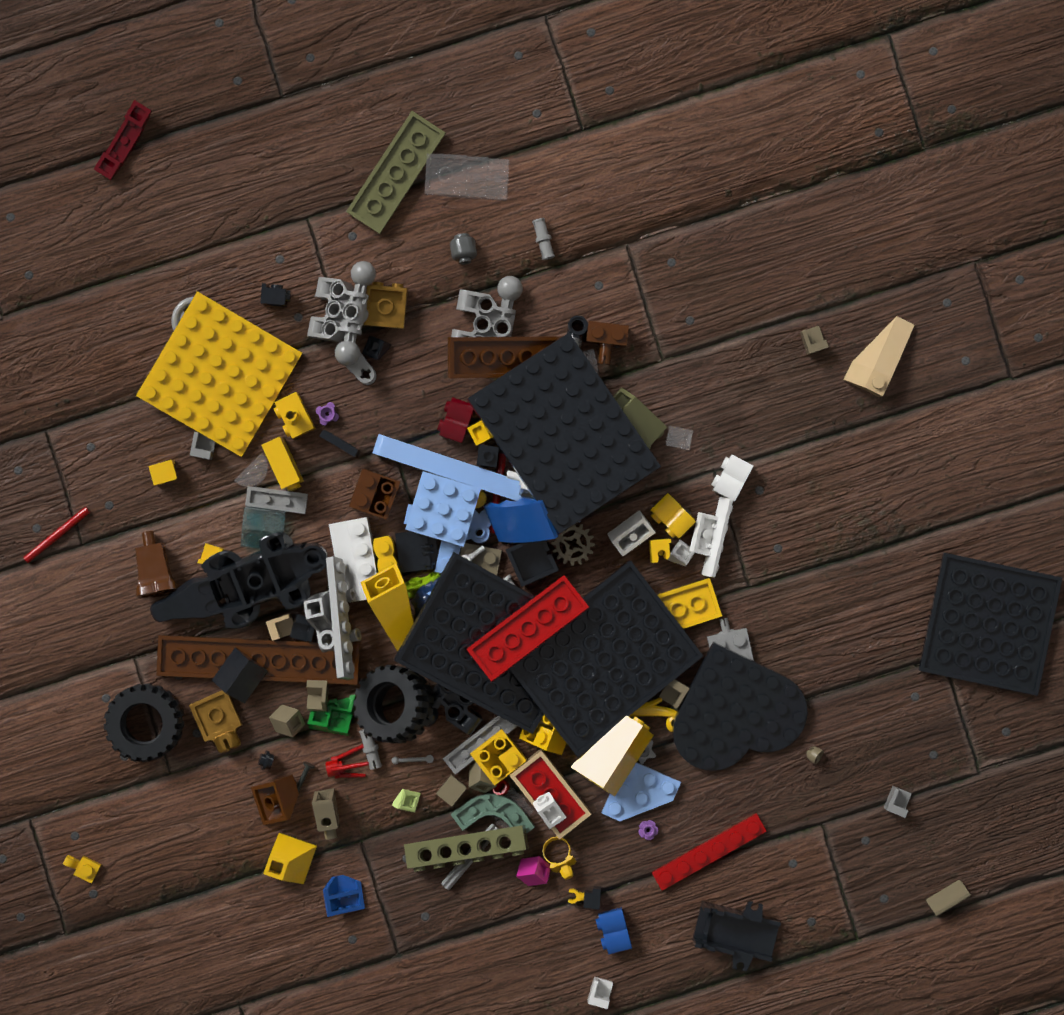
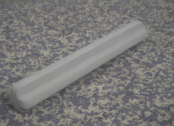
[441,824,498,890]

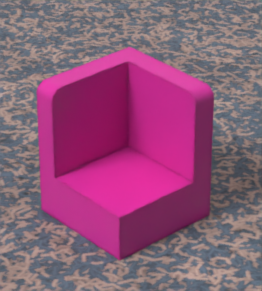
[516,856,550,886]

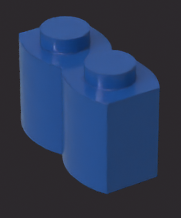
[596,907,632,954]

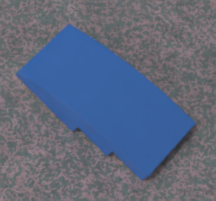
[483,498,558,543]

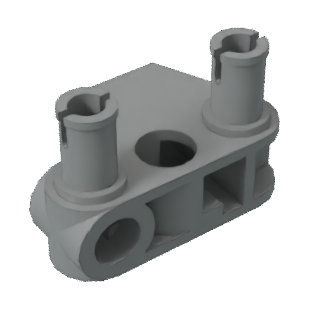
[304,589,361,652]

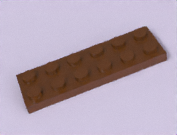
[448,336,563,378]

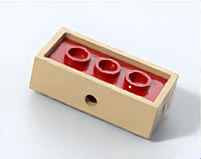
[509,748,591,839]

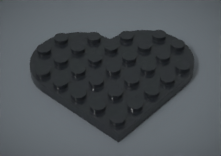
[672,642,807,771]

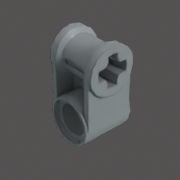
[346,353,377,385]

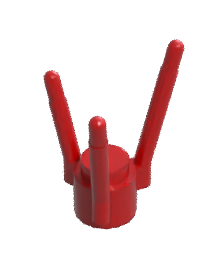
[326,744,369,779]

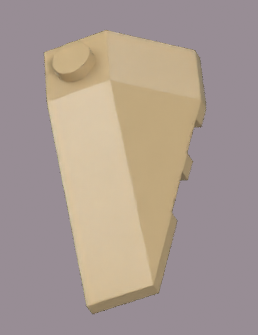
[843,316,915,397]

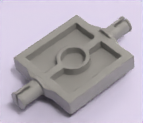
[707,618,754,661]

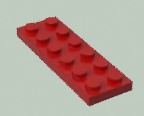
[467,575,589,683]

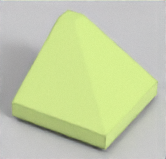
[392,789,421,813]

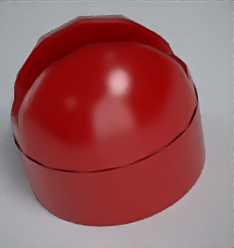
[492,780,509,796]

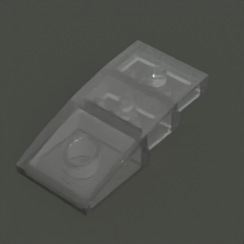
[425,154,509,200]

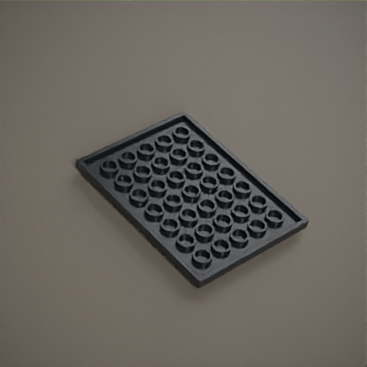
[467,333,661,534]
[393,552,544,734]
[509,560,703,757]

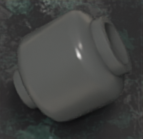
[450,233,477,265]

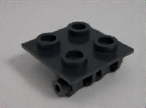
[395,531,438,573]

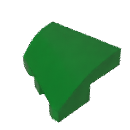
[307,695,356,736]

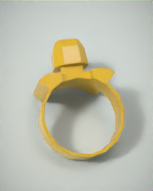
[542,837,576,880]

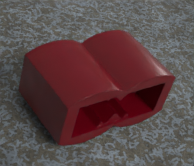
[437,397,474,444]

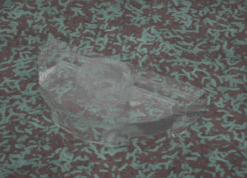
[234,453,268,487]

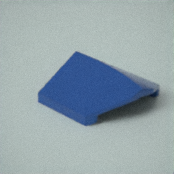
[323,875,365,917]

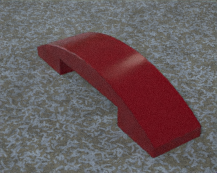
[94,100,152,180]

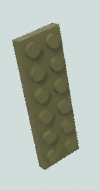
[346,111,446,234]

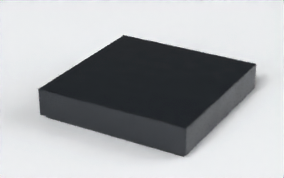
[320,430,361,458]

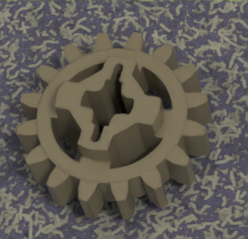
[551,524,595,566]

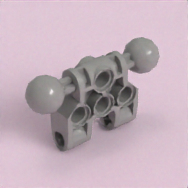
[307,261,376,366]
[451,276,523,381]

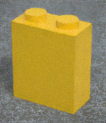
[261,437,304,492]

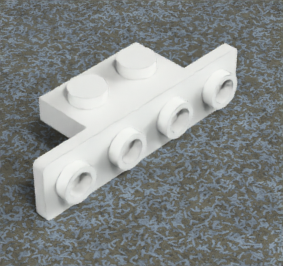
[689,497,733,578]

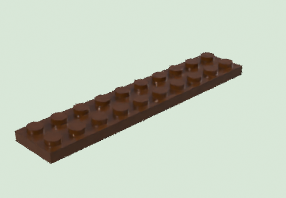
[156,635,360,685]

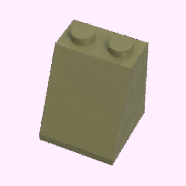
[613,387,667,449]

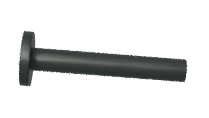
[297,761,315,792]

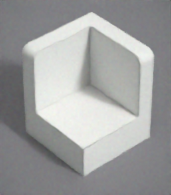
[587,976,613,1009]

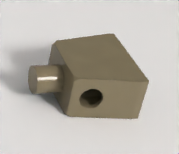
[312,788,339,840]

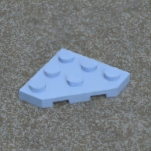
[601,763,681,821]

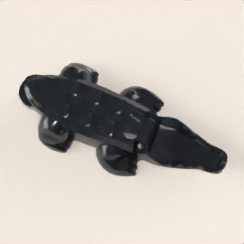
[150,532,328,628]

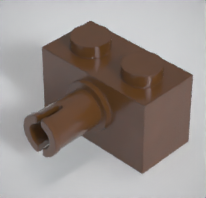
[586,321,629,365]

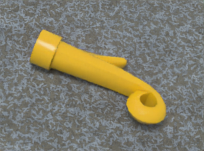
[629,698,677,732]

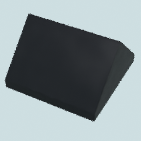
[212,647,268,704]

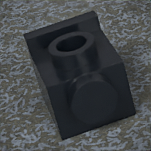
[260,283,291,307]

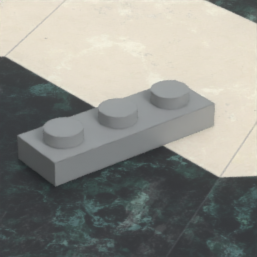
[245,486,308,514]

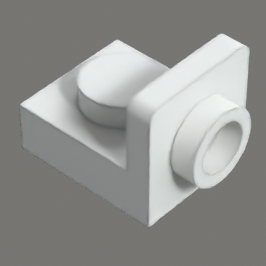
[533,792,566,829]

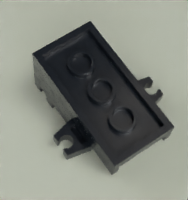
[692,900,781,971]

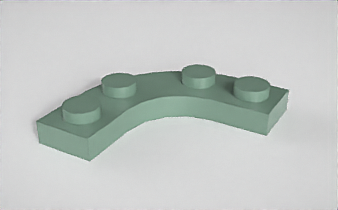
[451,794,535,833]

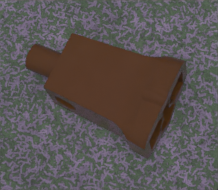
[135,531,178,599]

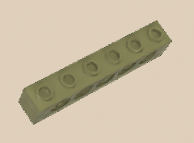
[404,825,529,872]

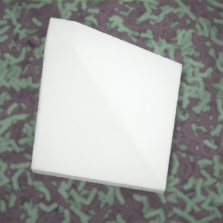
[668,540,695,566]

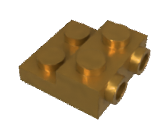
[363,282,408,329]

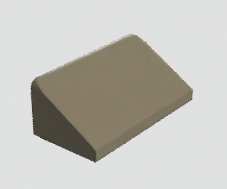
[926,880,971,916]

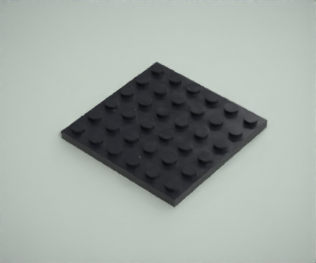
[918,552,1063,696]

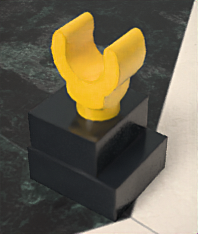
[568,886,601,910]

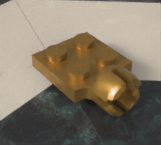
[189,690,243,753]

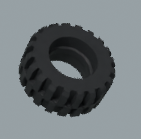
[353,665,434,744]
[103,683,185,762]

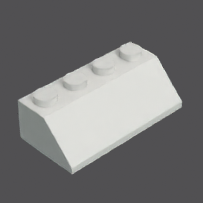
[329,517,379,602]

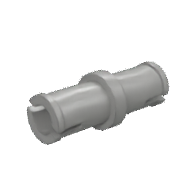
[532,218,555,260]
[359,729,382,770]

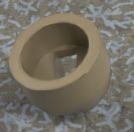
[806,746,824,764]

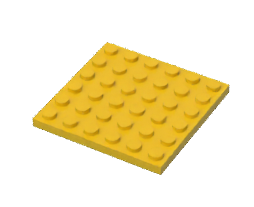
[136,291,302,457]

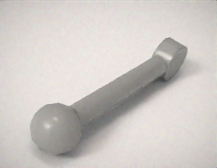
[392,755,434,764]

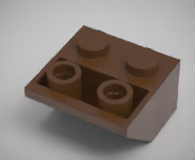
[349,468,400,520]

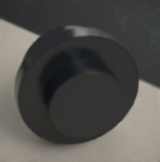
[258,750,274,771]

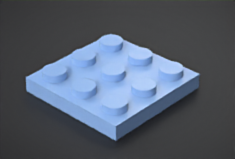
[405,471,481,547]

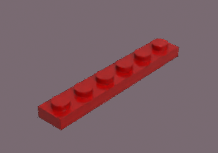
[652,813,767,890]

